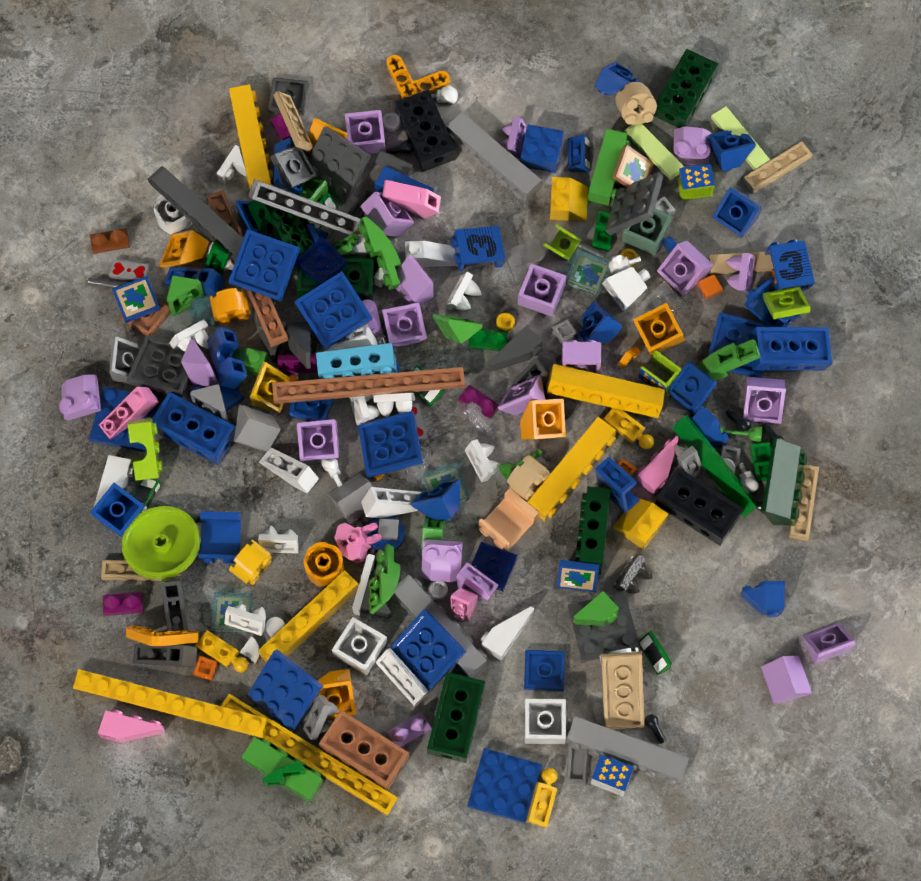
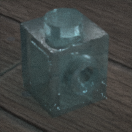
[188,297,215,326]

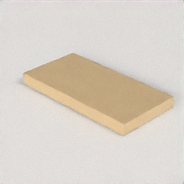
[601,651,645,730]

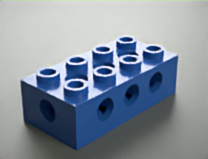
[749,327,832,371]
[152,392,236,465]

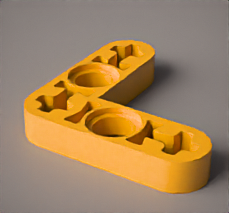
[386,55,450,99]
[126,625,199,646]

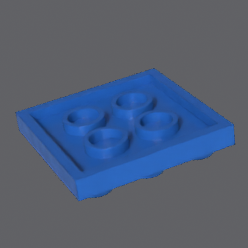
[228,229,300,301]
[294,271,373,350]
[708,312,768,378]
[89,387,160,452]
[358,411,423,478]
[390,609,466,694]
[247,649,323,733]
[467,748,542,824]

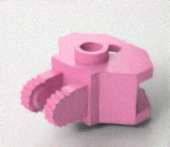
[334,523,382,564]

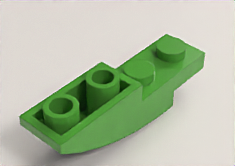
[358,216,401,290]
[696,339,761,381]
[369,544,400,614]

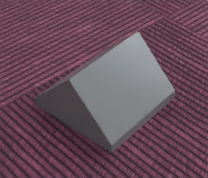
[109,336,141,382]
[190,384,229,423]
[234,405,281,452]
[328,473,372,525]

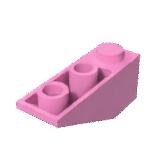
[382,180,441,219]
[99,386,159,439]
[637,436,679,496]
[450,588,478,621]
[98,709,165,743]

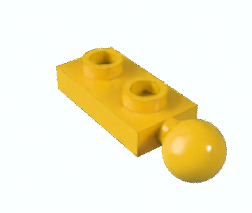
[603,408,654,449]
[195,630,249,673]
[526,768,558,828]

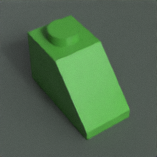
[232,348,268,377]
[421,515,445,549]
[573,591,619,626]

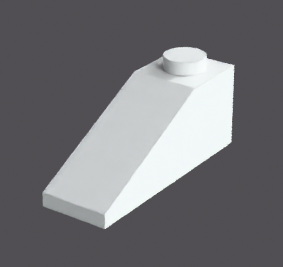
[405,241,458,267]
[316,324,377,353]
[259,447,319,493]
[94,455,134,506]
[361,487,422,518]
[481,607,534,661]

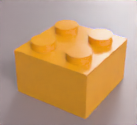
[633,303,686,357]

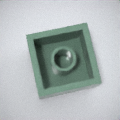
[622,209,673,256]

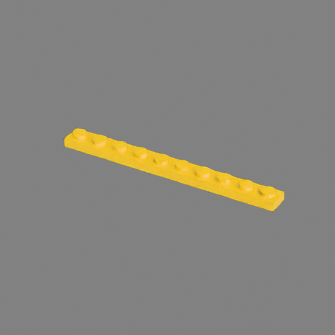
[73,669,268,738]
[221,694,398,816]

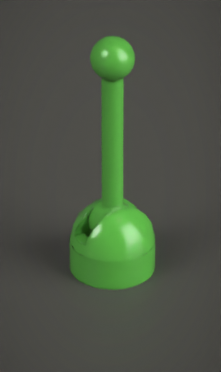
[720,427,762,442]
[499,449,542,479]

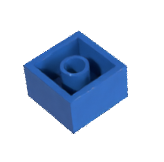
[520,124,564,173]

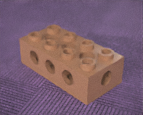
[319,710,410,791]

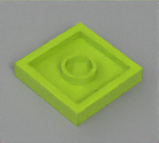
[763,287,810,319]

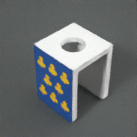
[591,755,634,796]

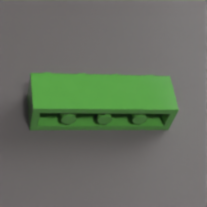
[588,129,630,205]
[241,737,324,803]

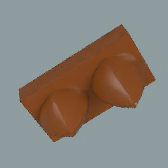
[90,228,130,254]

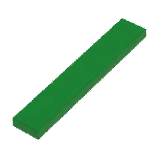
[672,415,760,518]

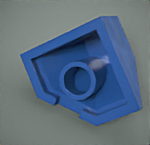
[594,62,639,95]
[708,130,756,171]
[577,301,623,343]
[691,406,729,447]
[410,479,461,521]
[741,581,785,617]

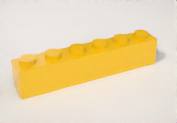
[229,84,274,189]
[547,364,665,418]
[527,417,617,522]
[258,570,358,663]

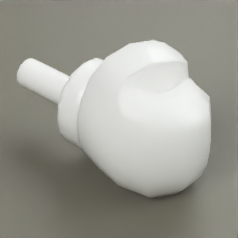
[431,86,458,105]
[609,255,641,275]
[322,458,342,487]
[739,463,759,493]

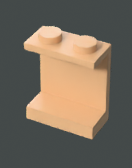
[479,488,539,552]

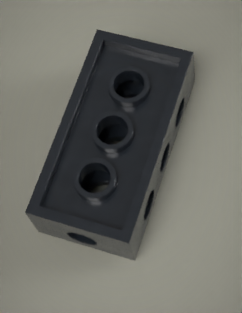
[395,89,456,172]
[655,467,744,546]

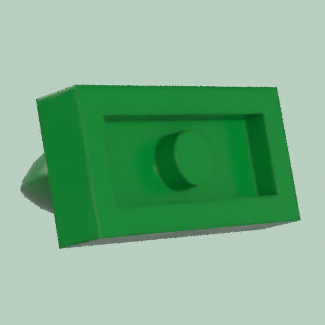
[468,329,508,352]

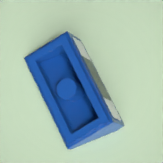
[568,134,591,172]

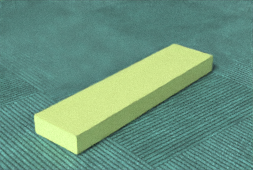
[711,106,770,170]
[624,124,684,180]

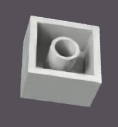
[332,617,387,676]
[525,699,566,744]

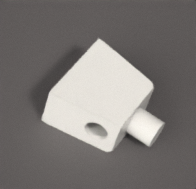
[602,267,650,312]

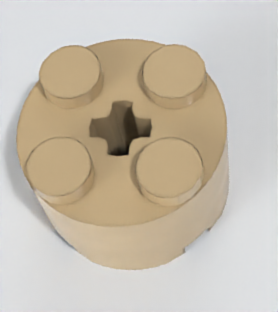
[615,82,657,125]
[506,455,551,501]

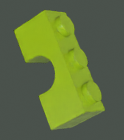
[127,418,163,481]

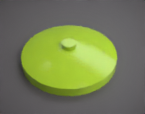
[122,506,200,580]

